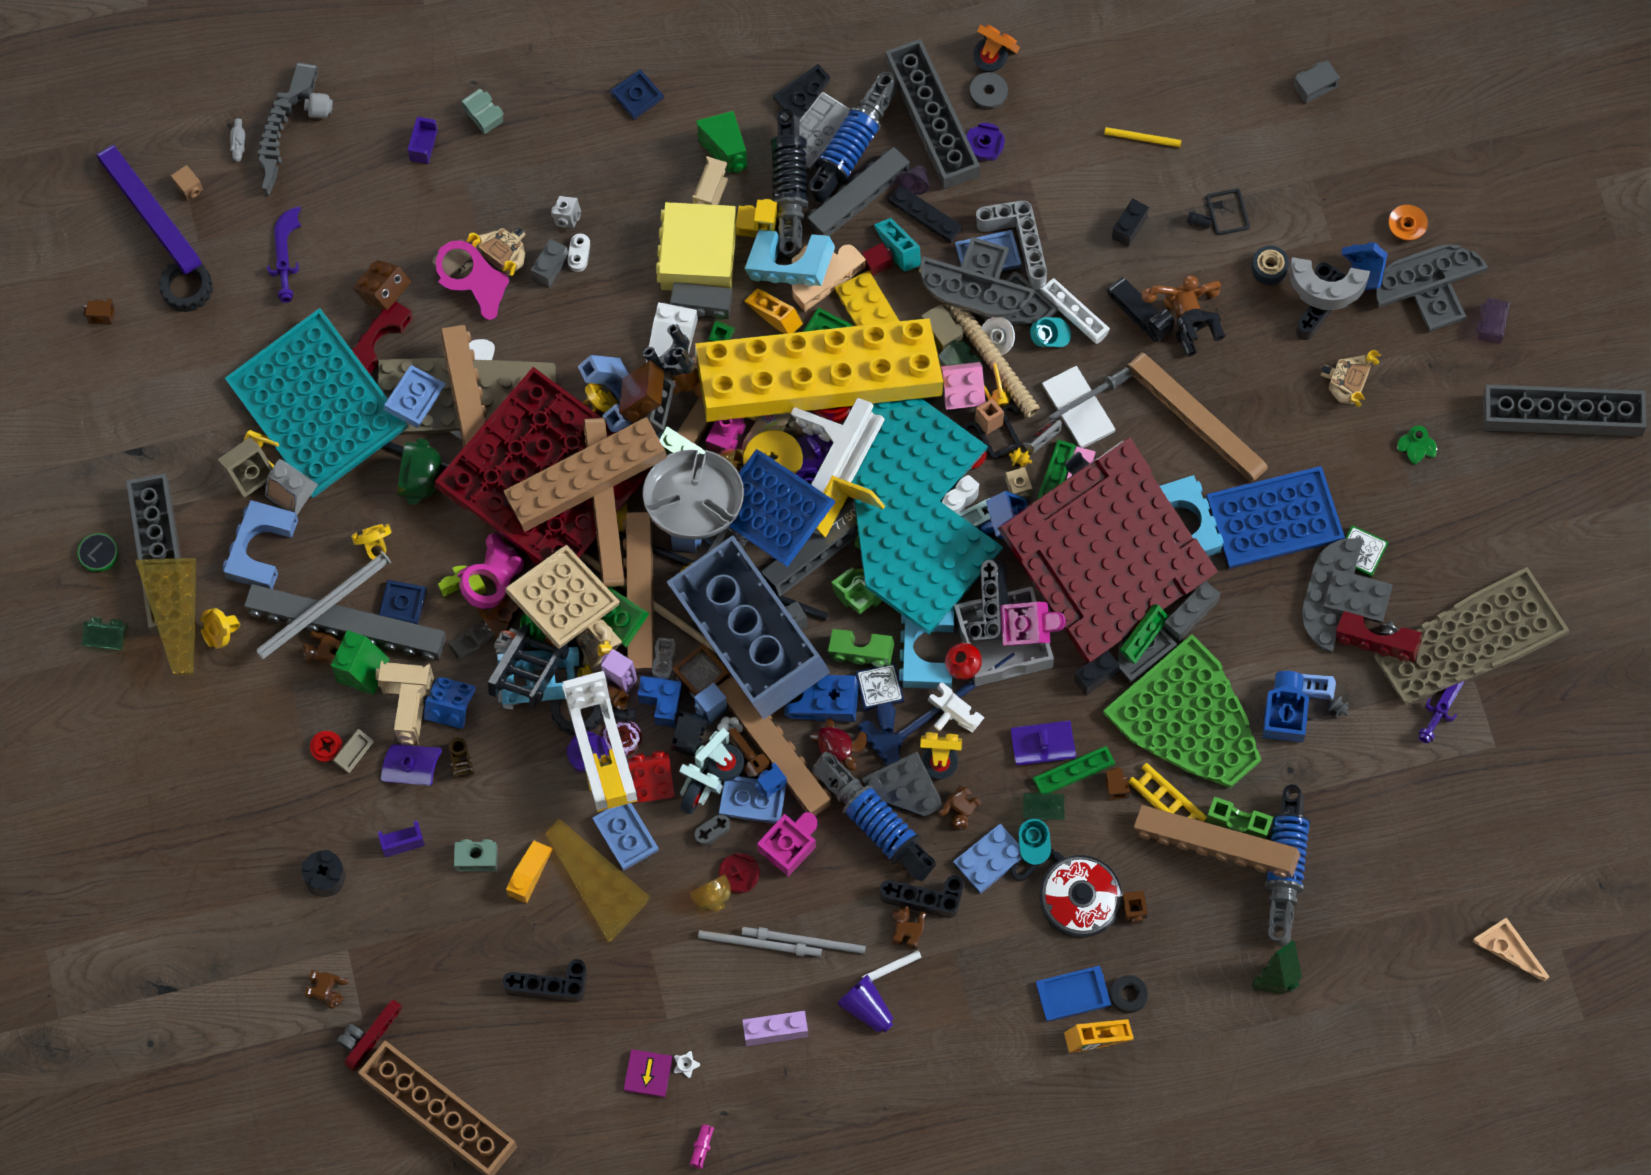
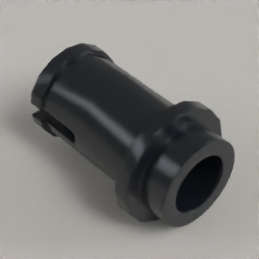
[1186,210,1212,229]
[613,707,635,723]

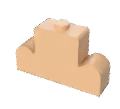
[792,245,866,312]

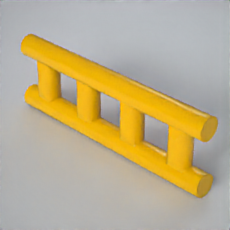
[1128,763,1207,822]

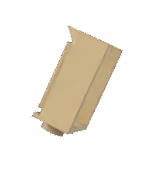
[693,156,728,205]
[376,661,434,697]
[394,683,427,746]

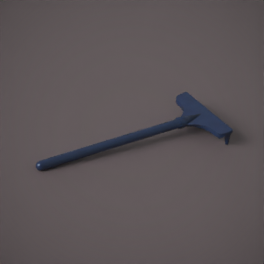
[857,653,1015,766]

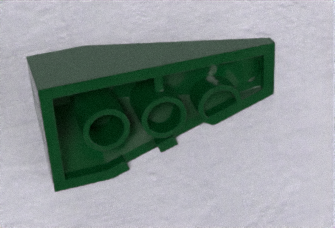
[1252,940,1302,994]

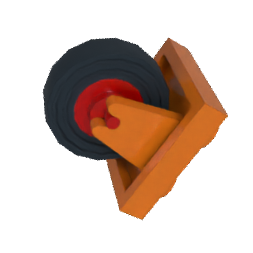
[973,24,1020,72]

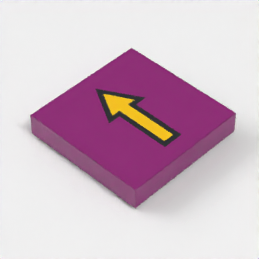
[624,1049,673,1098]

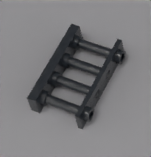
[488,624,569,710]

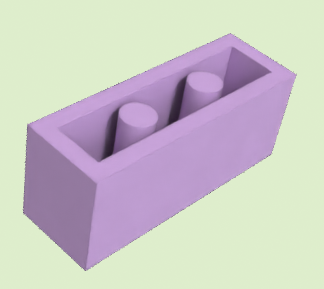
[601,649,638,694]
[743,1011,808,1046]

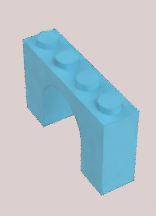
[745,230,835,286]
[1160,475,1224,557]
[899,607,954,689]

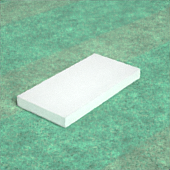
[1042,366,1116,448]

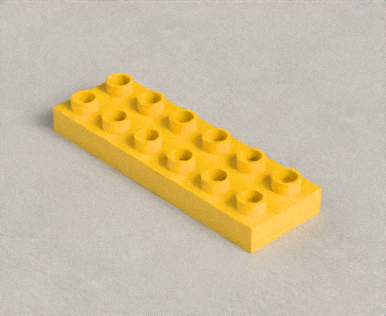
[695,318,943,422]

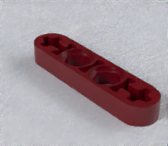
[344,999,402,1071]

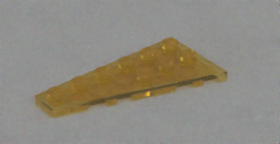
[135,558,197,675]
[545,819,651,943]

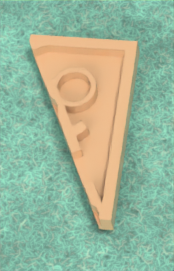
[1473,918,1549,981]

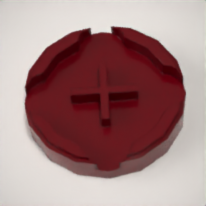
[719,853,760,894]

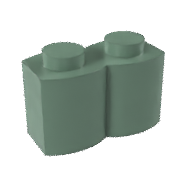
[461,89,504,134]

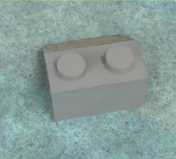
[265,459,318,515]

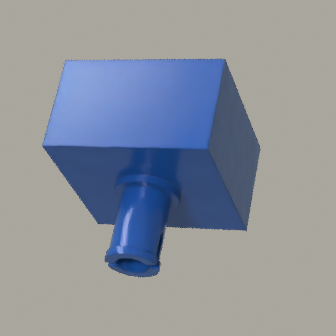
[981,491,1028,539]

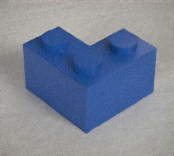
[638,676,682,728]

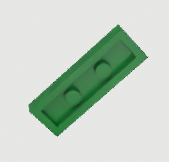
[1120,604,1169,664]

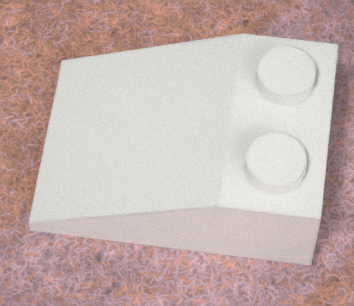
[646,302,698,363]

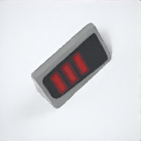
[1023,420,1062,454]

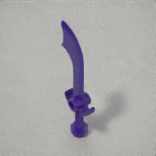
[267,206,301,303]
[1418,681,1465,744]

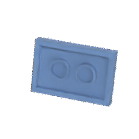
[955,230,1022,271]
[383,365,446,428]
[719,776,786,824]
[592,803,659,871]
[953,824,1023,894]

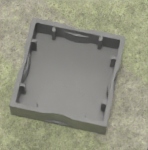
[954,587,1054,686]

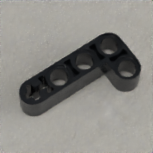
[1296,262,1346,340]
[1106,277,1174,343]
[966,560,1008,641]
[880,875,963,918]
[502,959,587,1002]

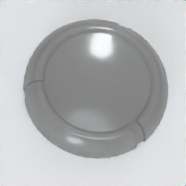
[643,449,744,540]

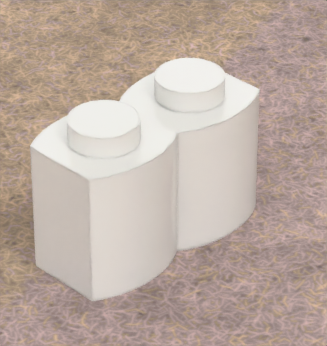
[942,475,979,514]

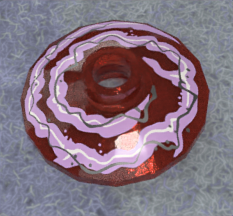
[602,721,642,756]

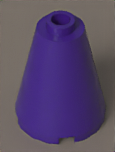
[837,975,894,1033]

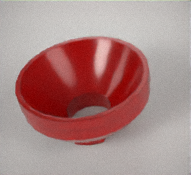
[945,643,982,680]

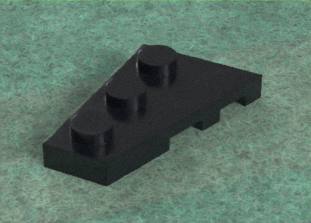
[773,64,830,120]

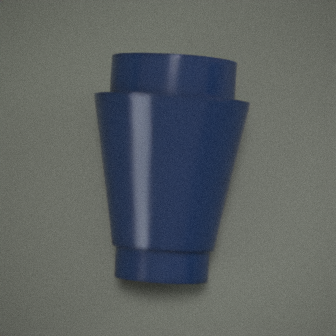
[876,703,896,734]

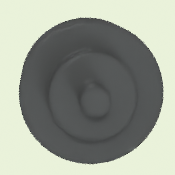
[1377,621,1398,636]
[1328,696,1349,718]

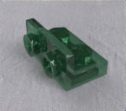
[938,339,985,371]
[82,617,128,650]
[1023,793,1065,820]

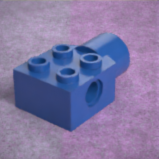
[1262,671,1309,743]

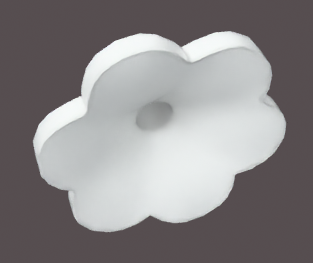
[717,717,743,733]

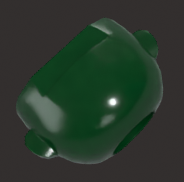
[397,438,442,505]

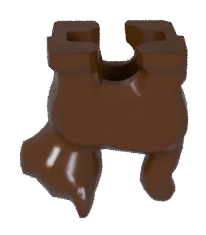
[302,630,341,666]
[606,682,631,710]
[939,785,982,829]
[891,906,926,950]
[305,970,349,1009]

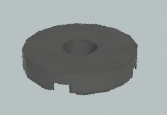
[970,72,1008,109]

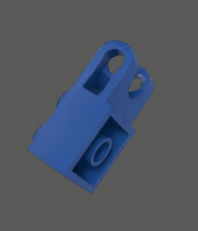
[784,675,858,722]

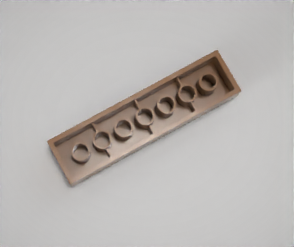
[504,417,667,532]
[358,1041,517,1175]

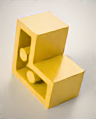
[735,199,777,238]

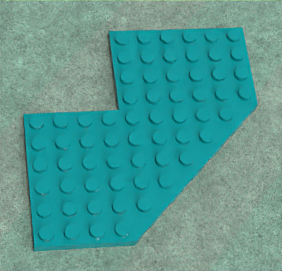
[851,398,1003,635]

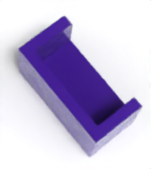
[408,116,438,164]
[378,821,425,858]

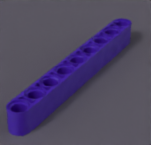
[96,144,202,275]

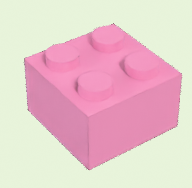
[941,362,985,410]

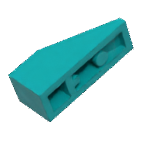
[874,218,921,272]

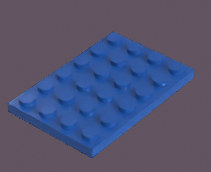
[728,449,835,567]
[1206,466,1345,569]

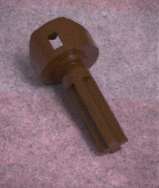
[728,727,771,779]

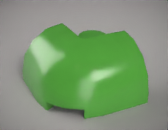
[831,568,882,614]

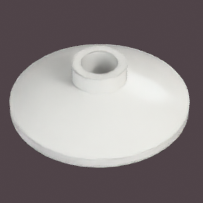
[981,317,1015,355]

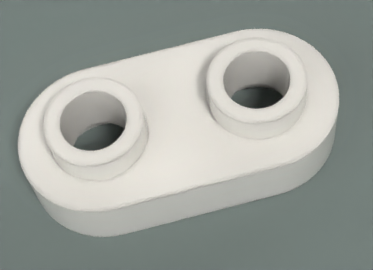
[567,234,590,272]

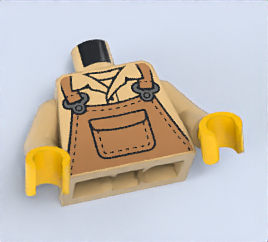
[466,227,526,276]
[1321,350,1381,407]
[577,619,622,677]

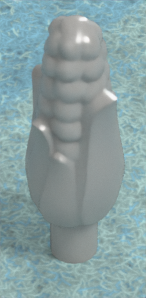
[230,119,245,162]

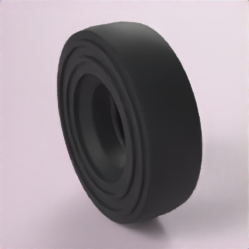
[1110,975,1148,1013]

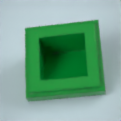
[708,321,735,342]

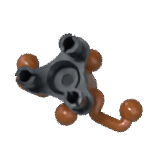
[1141,275,1226,357]
[643,324,702,397]

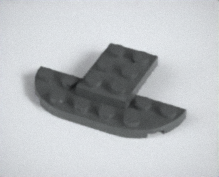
[921,237,1035,318]
[1376,244,1488,332]
[1302,538,1393,653]

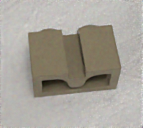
[921,304,964,353]

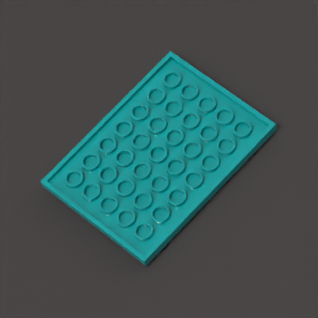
[225,308,409,498]

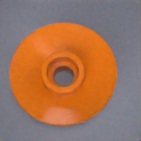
[1389,205,1428,241]

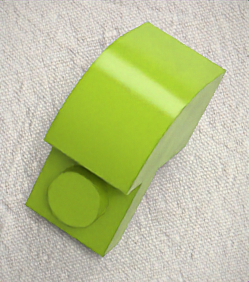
[438,566,486,597]

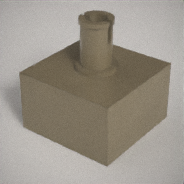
[218,437,273,498]

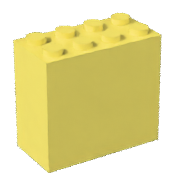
[656,202,736,290]

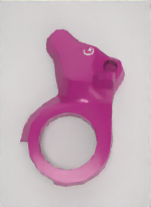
[436,240,509,320]
[457,532,524,609]

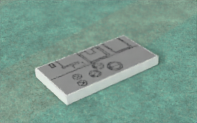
[799,92,849,171]

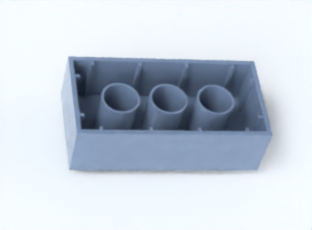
[667,535,830,719]

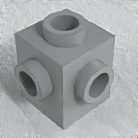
[551,196,581,228]

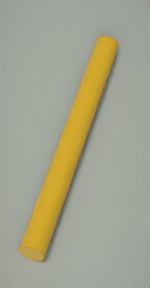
[1104,127,1182,148]

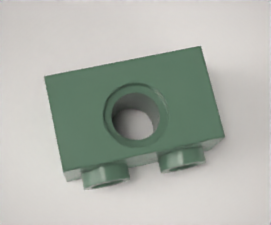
[454,839,498,872]

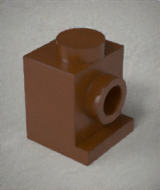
[83,298,115,325]
[1105,767,1130,801]
[1122,890,1147,924]

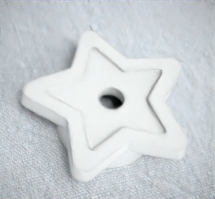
[674,1051,700,1078]

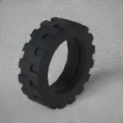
[159,263,213,312]
[550,699,603,735]

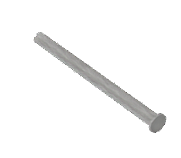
[256,551,391,659]

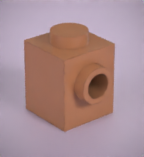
[975,399,1004,434]

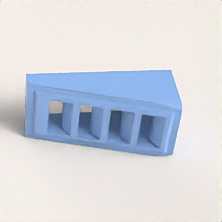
[1302,674,1336,700]

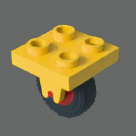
[920,732,962,780]

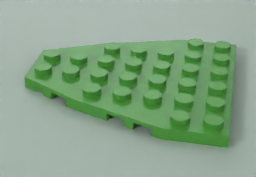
[1103,634,1261,788]

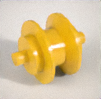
[1009,447,1032,468]

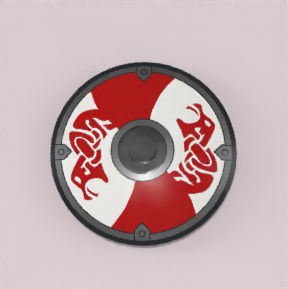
[1039,855,1122,938]

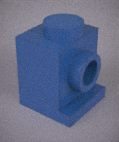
[754,763,787,798]

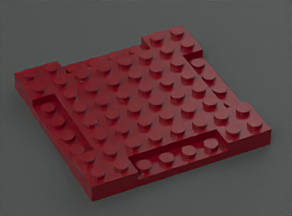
[434,367,654,565]
[997,437,1218,662]

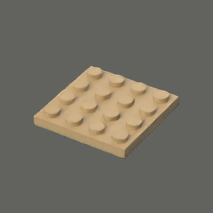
[505,545,620,649]

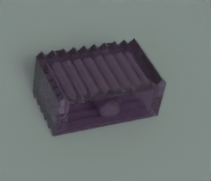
[1475,297,1510,344]

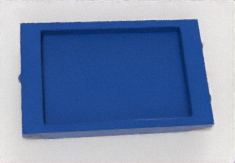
[1036,966,1111,1022]

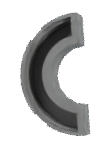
[1289,257,1370,310]

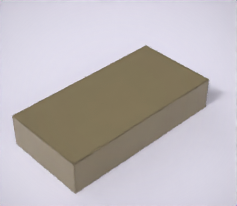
[332,729,374,773]

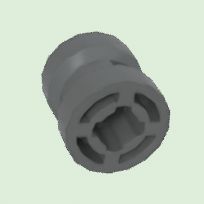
[337,1023,365,1052]

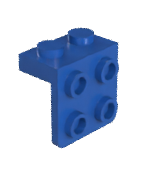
[1341,242,1388,290]
[424,677,475,729]

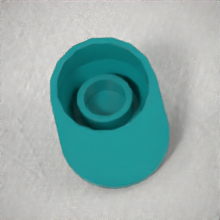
[1030,317,1071,348]
[1018,819,1051,865]

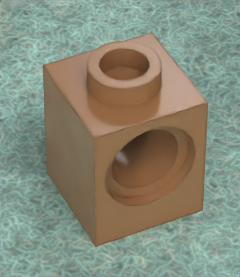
[171,165,203,200]

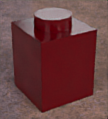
[862,243,893,276]

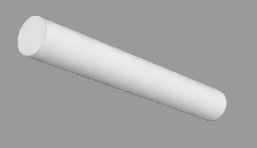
[862,950,922,981]

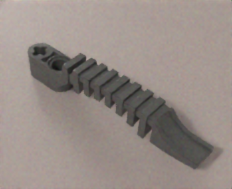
[258,62,318,196]

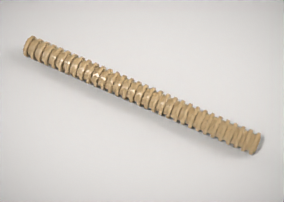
[919,267,1040,417]

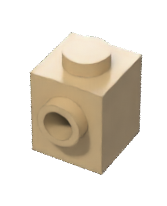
[1005,467,1032,499]

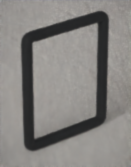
[1206,188,1250,235]

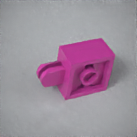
[1001,602,1066,646]
[757,812,817,877]

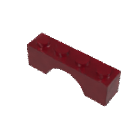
[351,301,413,374]
[1336,611,1422,662]

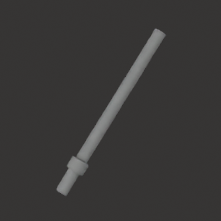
[742,927,866,954]
[698,930,822,957]

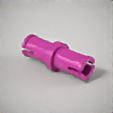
[689,1124,714,1169]

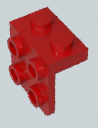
[628,751,674,803]

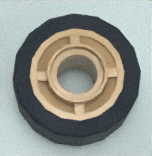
[1251,246,1289,285]

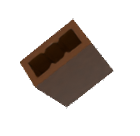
[619,360,664,423]

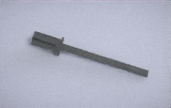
[1049,367,1133,421]

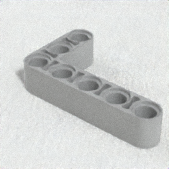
[976,201,1047,290]

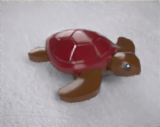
[810,718,867,771]

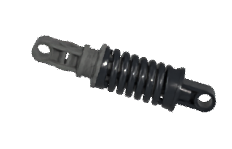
[770,108,808,259]

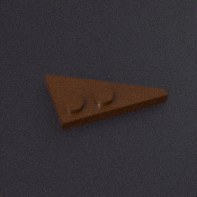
[476,593,520,639]

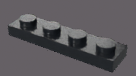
[888,185,963,243]

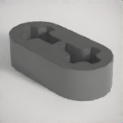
[695,815,730,846]

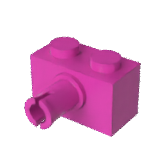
[706,418,746,457]

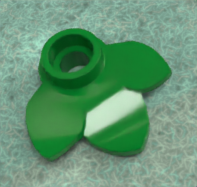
[1397,425,1437,465]

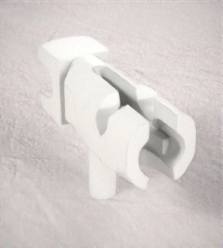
[928,683,984,733]

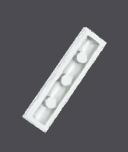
[1039,278,1110,344]

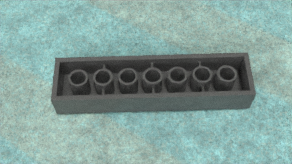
[885,39,980,189]
[1483,384,1646,437]
[126,473,192,636]

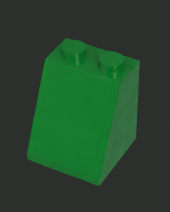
[696,111,747,173]
[331,630,390,695]

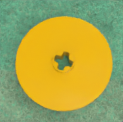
[743,430,803,474]

